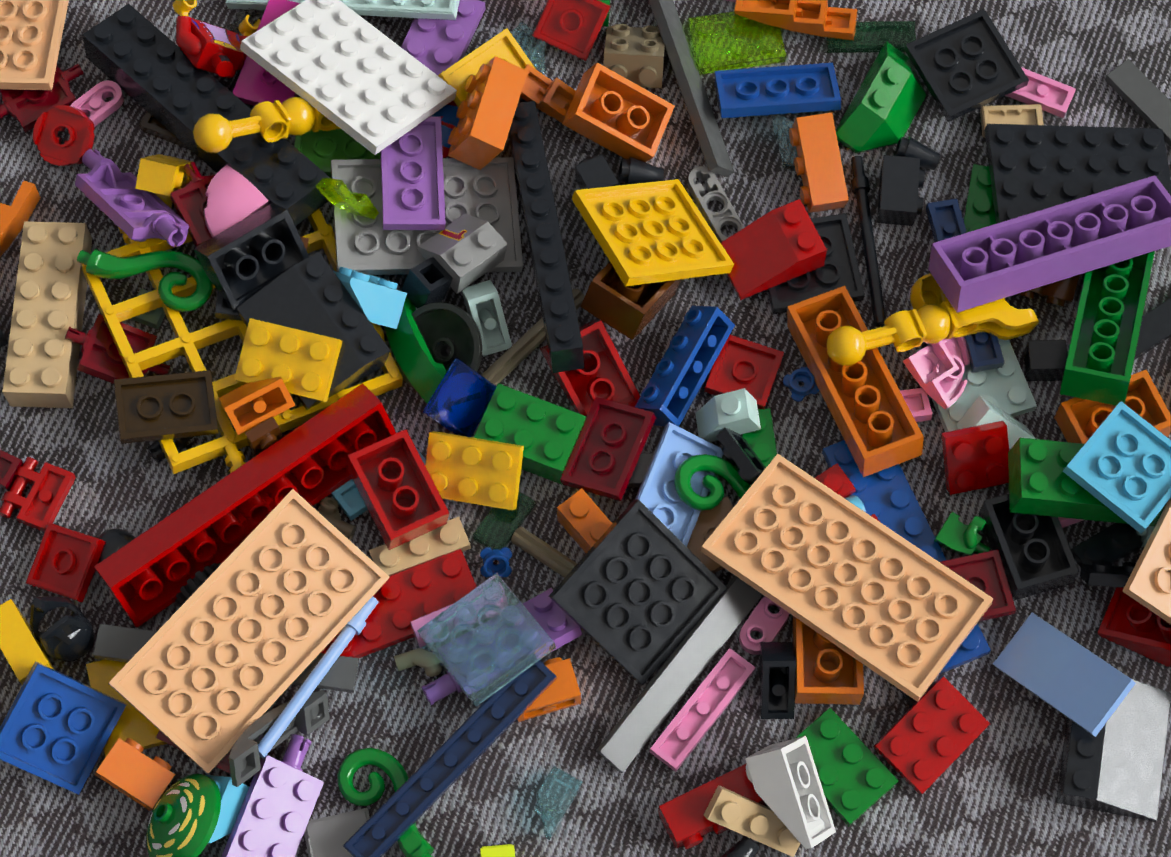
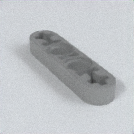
[688,166,745,243]

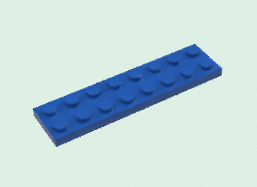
[822,440,991,675]

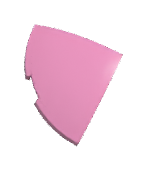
[204,165,269,237]
[903,336,970,409]

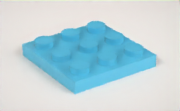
[1063,401,1171,534]

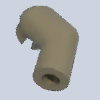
[318,497,356,541]

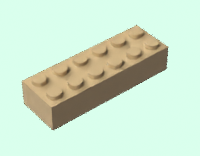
[2,221,92,408]

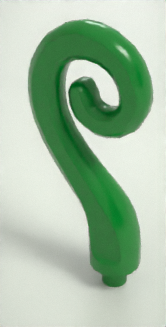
[77,249,213,312]
[674,454,752,511]
[337,748,434,857]

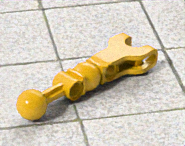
[193,97,341,153]
[826,298,1039,366]

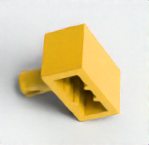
[135,154,193,208]

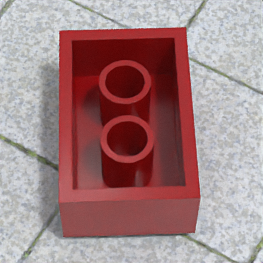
[346,429,449,550]

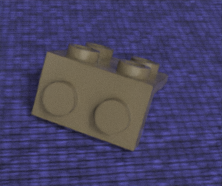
[603,24,665,89]

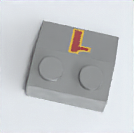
[417,213,508,294]

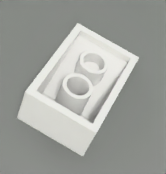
[745,736,836,849]

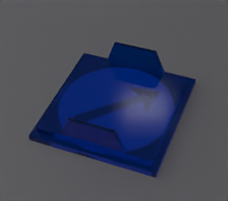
[423,358,497,437]

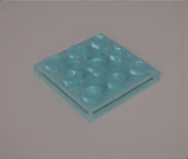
[417,573,556,707]

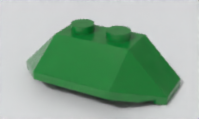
[836,42,926,153]

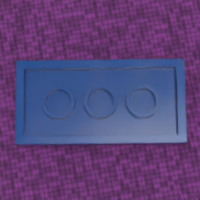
[714,63,842,118]

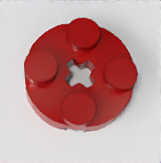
[33,105,95,166]

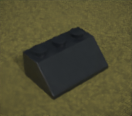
[194,203,309,310]

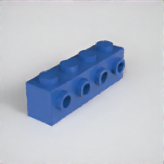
[635,306,735,427]

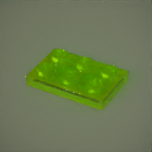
[688,11,786,75]

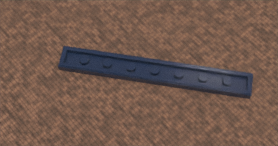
[343,654,557,857]

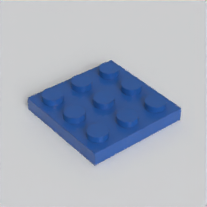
[0,661,126,795]

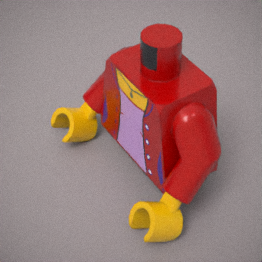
[173,0,261,78]

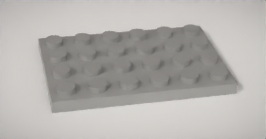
[331,157,523,275]

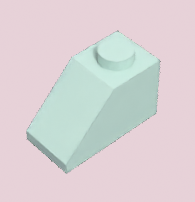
[462,280,512,357]
[695,388,761,442]
[956,396,1036,449]

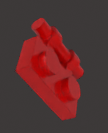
[0,457,76,532]

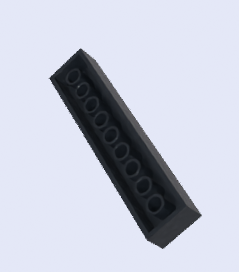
[82,4,331,226]

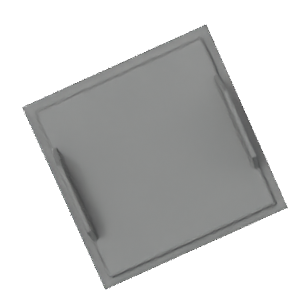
[304,808,370,857]

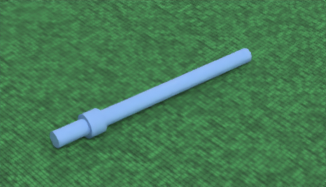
[258,597,379,758]

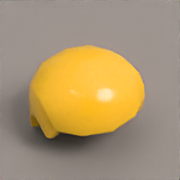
[910,273,948,310]

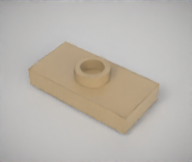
[980,104,1044,137]

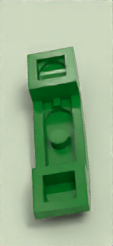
[384,297,449,408]

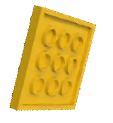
[572,179,734,287]

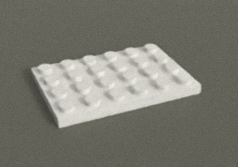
[240,0,457,155]

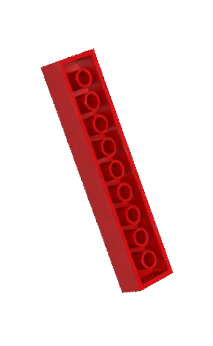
[94,383,396,628]

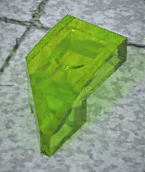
[316,178,379,219]

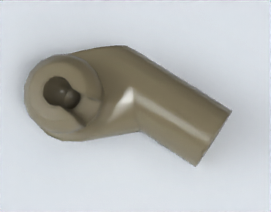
[394,648,442,677]

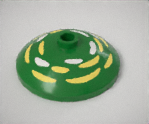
[146,774,221,857]

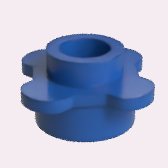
[783,367,819,402]
[480,547,512,579]

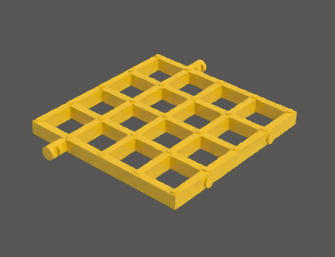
[81,209,403,474]

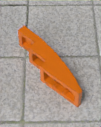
[734,0,857,40]
[520,64,576,123]
[0,180,41,257]

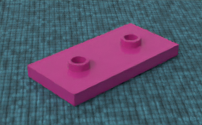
[233,0,300,106]

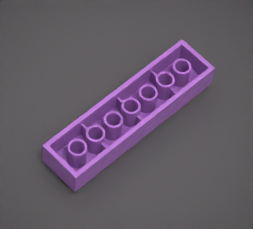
[928,175,1171,313]

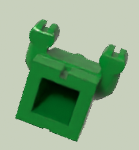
[934,512,990,556]

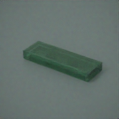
[826,21,916,53]

